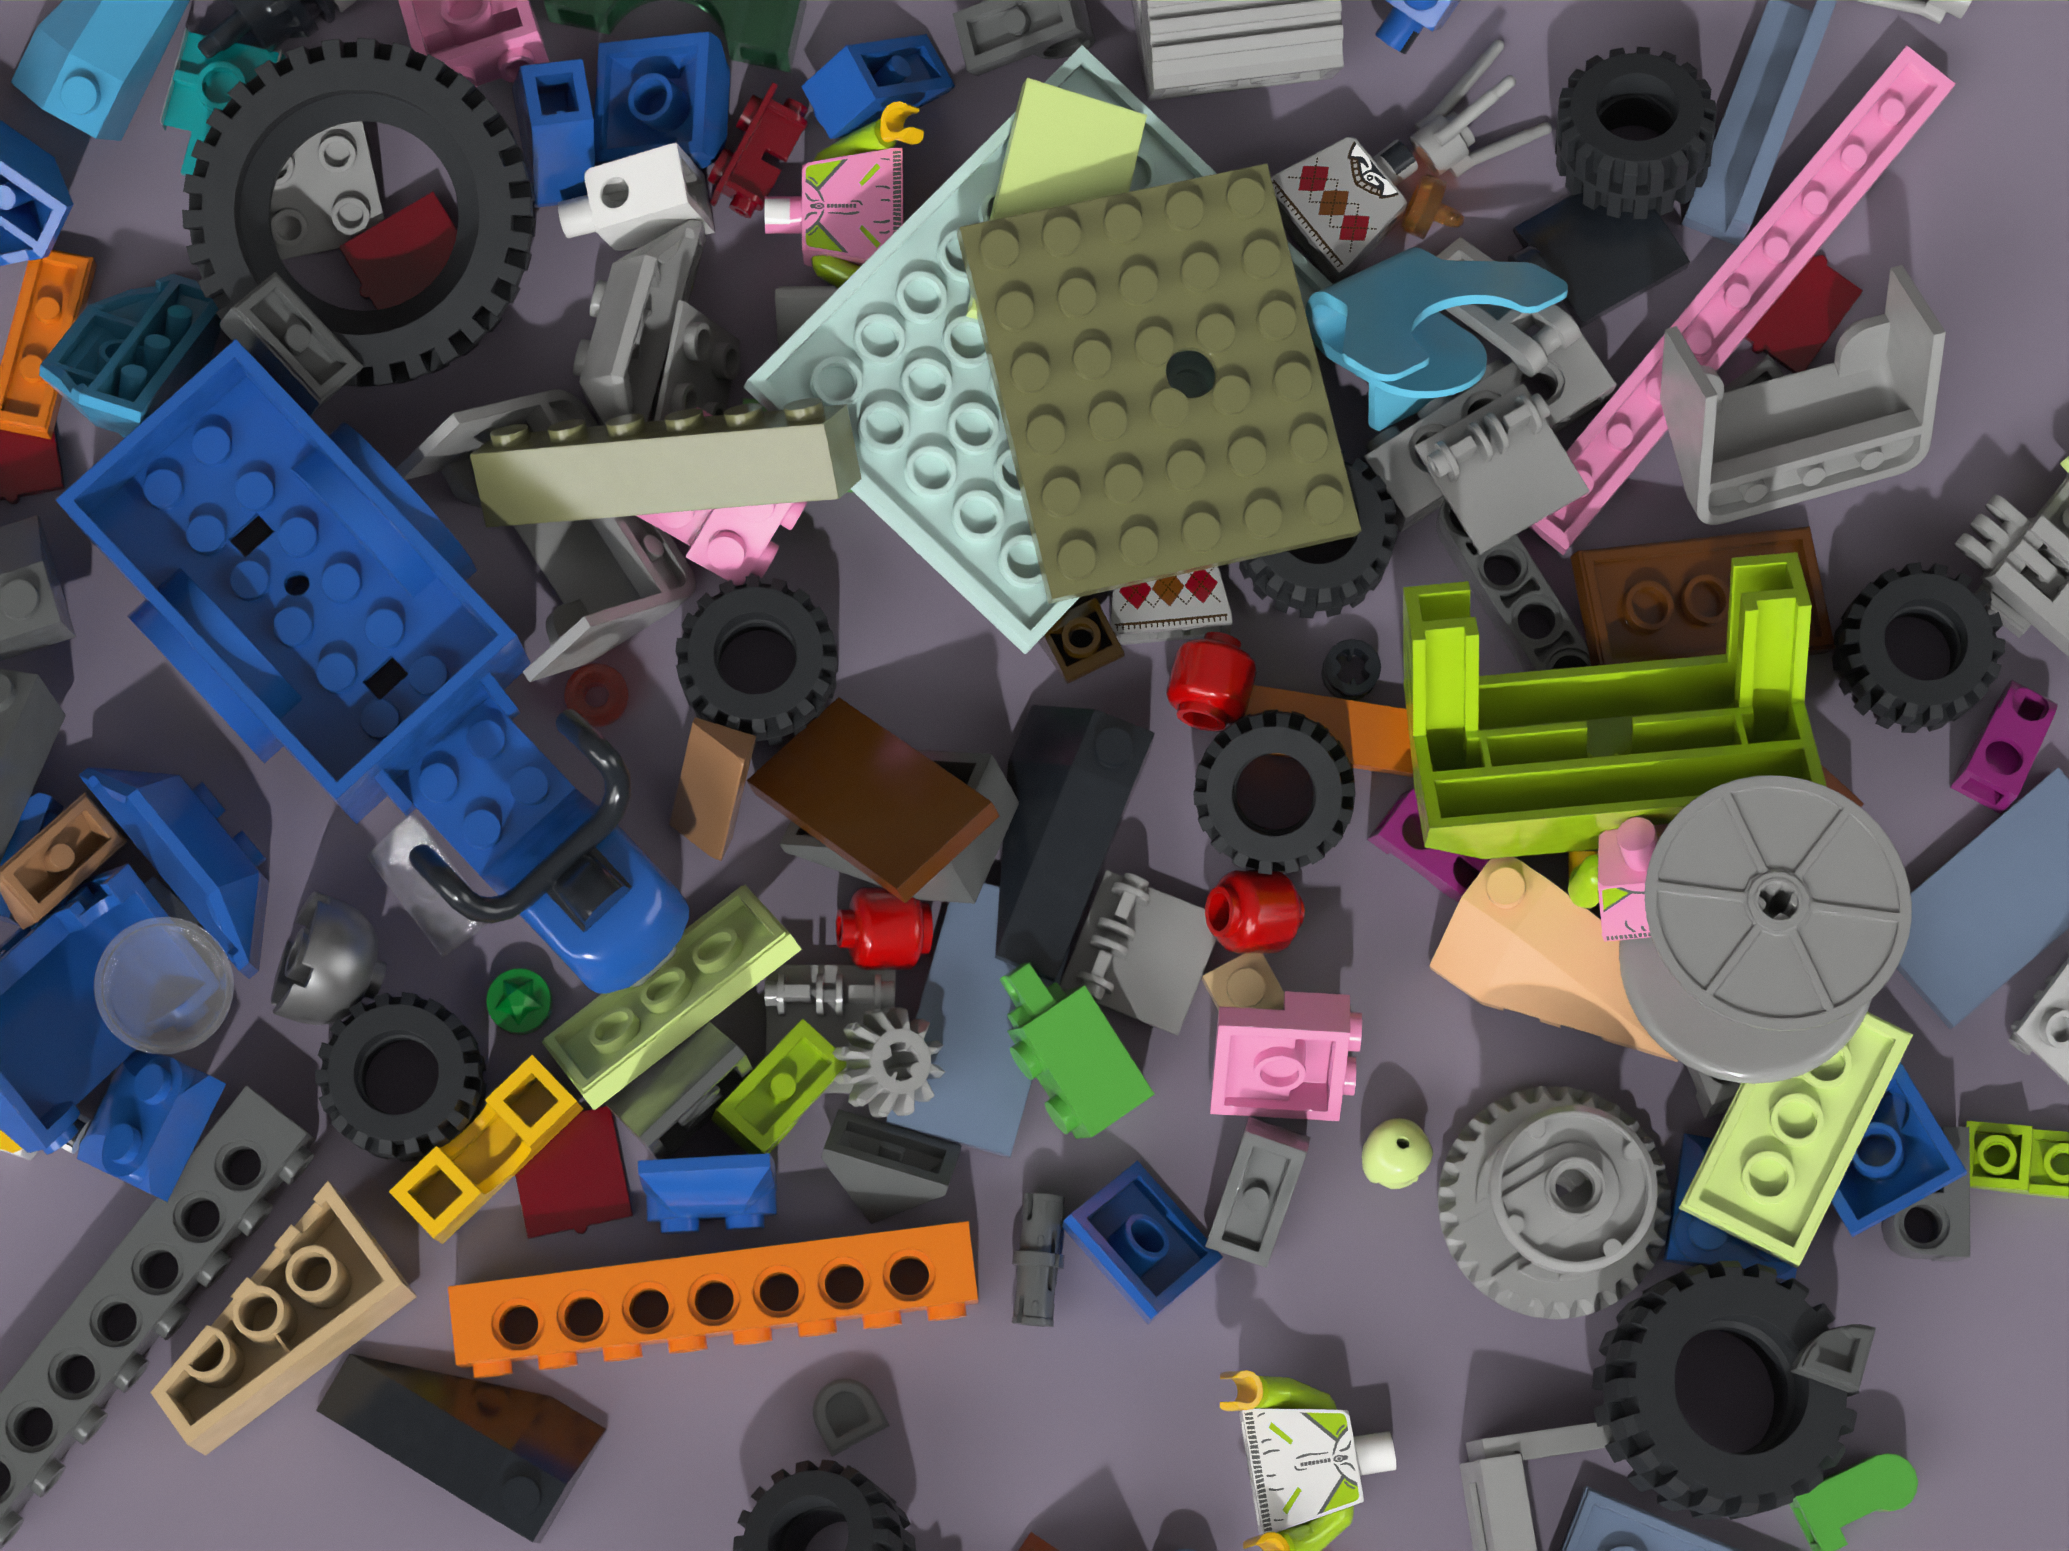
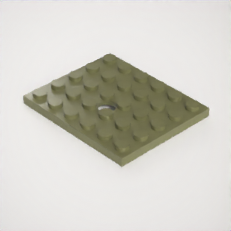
[956,164,1361,604]

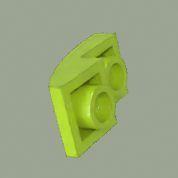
[1966,1121,2069,1199]

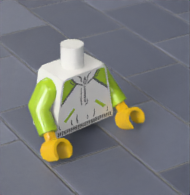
[1220,1370,1396,1551]

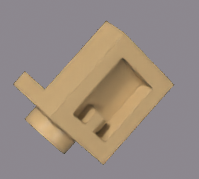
[1201,953,1284,1011]

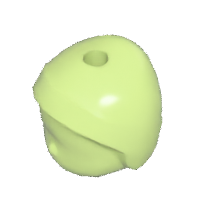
[1362,1118,1433,1189]

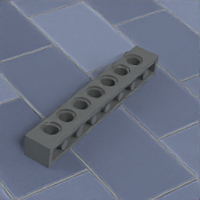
[0,1085,316,1549]

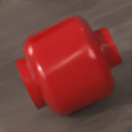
[1166,632,1257,731]
[1205,870,1305,953]
[836,887,933,970]

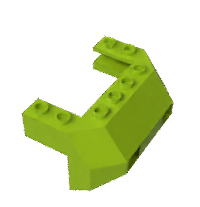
[1403,552,1827,859]

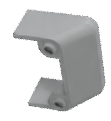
[1660,265,1946,525]
[395,389,696,682]

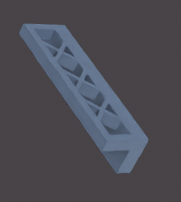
[1681,0,1837,246]

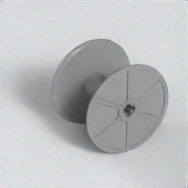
[1619,775,1912,1084]

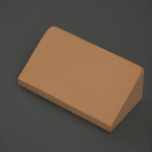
[669,717,756,861]
[0,793,127,930]

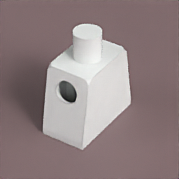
[558,143,715,251]

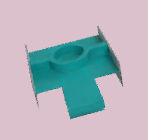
[159,27,285,176]

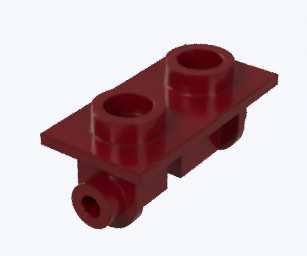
[707,82,808,218]

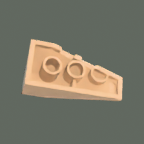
[1429,857,1678,1062]

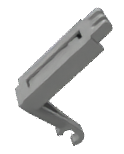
[1955,494,2069,657]
[1459,1422,1615,1551]

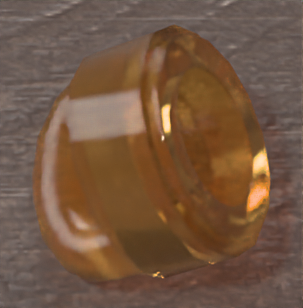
[1401,174,1464,240]

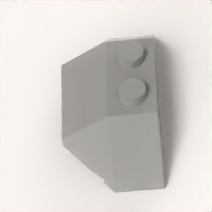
[573,219,706,426]

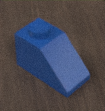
[801,34,955,139]

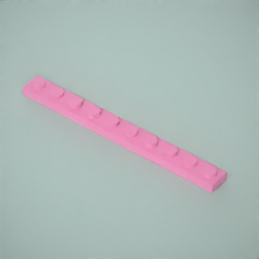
[1529,46,1956,555]

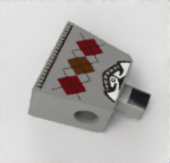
[1271,136,1418,284]
[1110,566,1233,645]

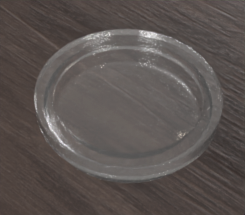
[94,917,234,1054]

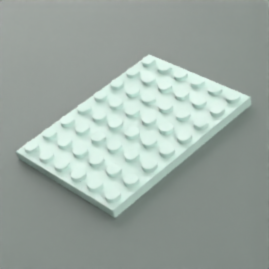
[743,45,1332,654]

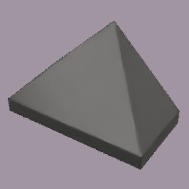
[821,1109,962,1224]

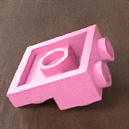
[398,0,549,87]
[636,407,807,586]
[1210,991,1362,1121]

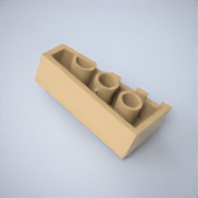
[150,1181,417,1456]

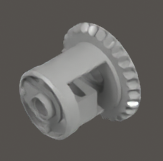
[1438,1086,1671,1319]

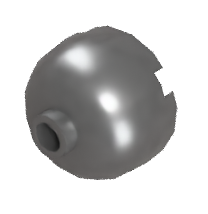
[271,891,386,1025]

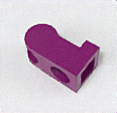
[1950,680,2058,814]
[1367,789,1490,902]

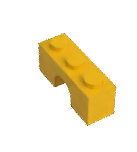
[389,1055,584,1244]

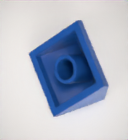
[1062,1160,1223,1324]

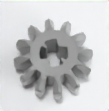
[832,1007,945,1118]

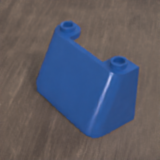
[0,864,222,1155]

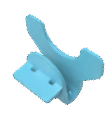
[1305,247,1568,431]

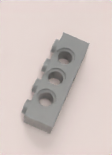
[1362,333,1617,532]

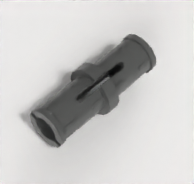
[1012,1193,1065,1327]

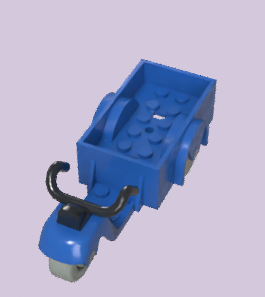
[56,339,690,994]

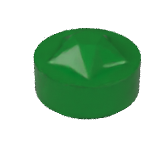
[486,969,553,1035]

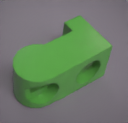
[1789,1453,1918,1551]

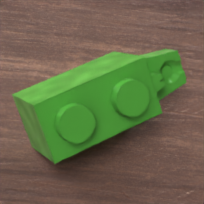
[999,962,1155,1139]

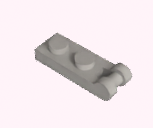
[1436,237,1581,377]

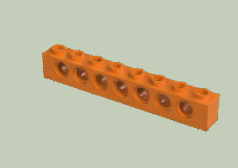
[448,1221,978,1378]

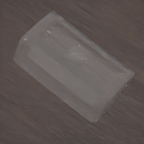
[366,813,488,957]

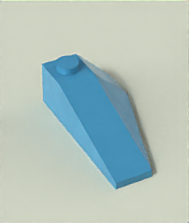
[11,0,190,141]

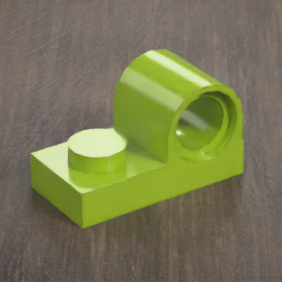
[711,1019,847,1154]

